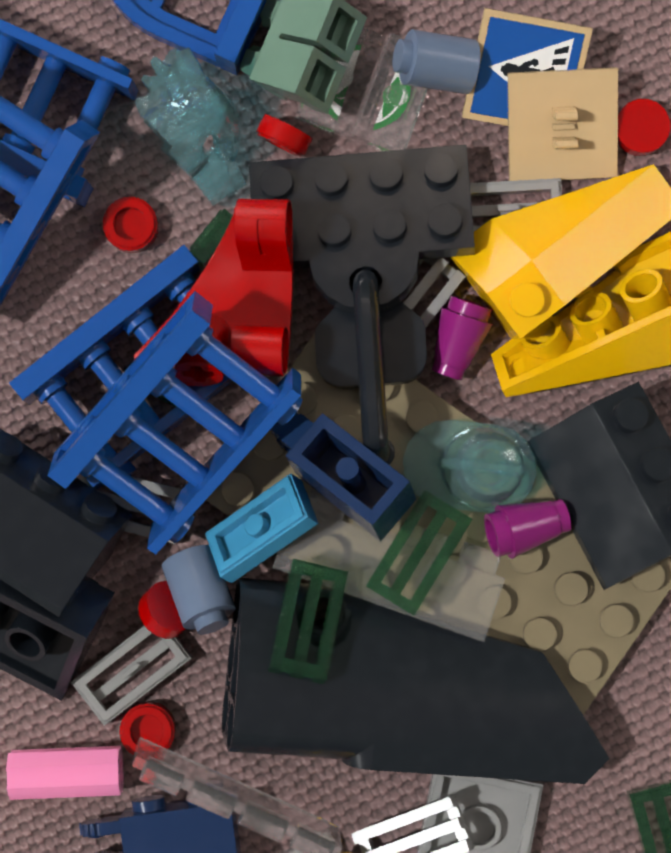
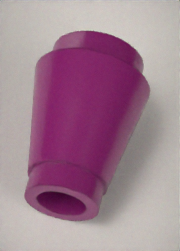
[431,295,493,380]
[484,499,571,559]

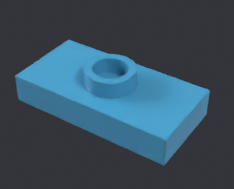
[205,473,319,583]

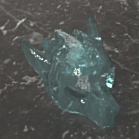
[134,47,247,206]

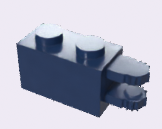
[270,412,417,542]
[79,787,241,853]

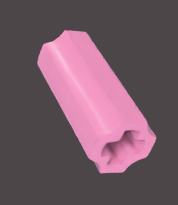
[6,746,124,800]

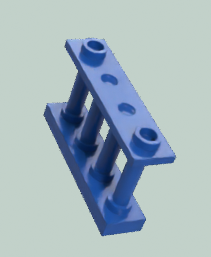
[0,19,138,208]
[0,95,100,306]
[9,245,233,490]
[47,291,303,555]

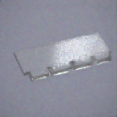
[272,488,505,642]
[132,737,342,853]

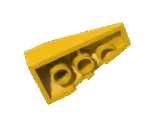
[451,164,671,339]
[491,232,671,398]

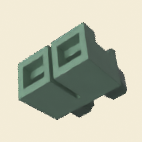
[239,0,367,114]

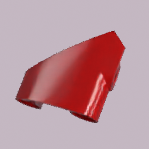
[133,199,293,386]

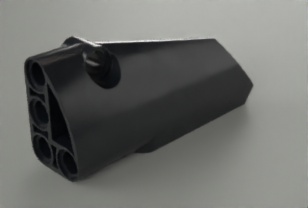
[222,578,610,784]

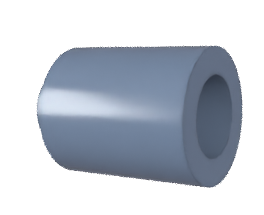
[392,29,480,94]
[161,545,236,635]

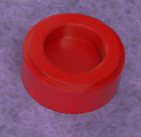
[618,99,670,156]
[256,114,313,157]
[103,197,159,253]
[138,581,187,639]
[119,701,176,759]

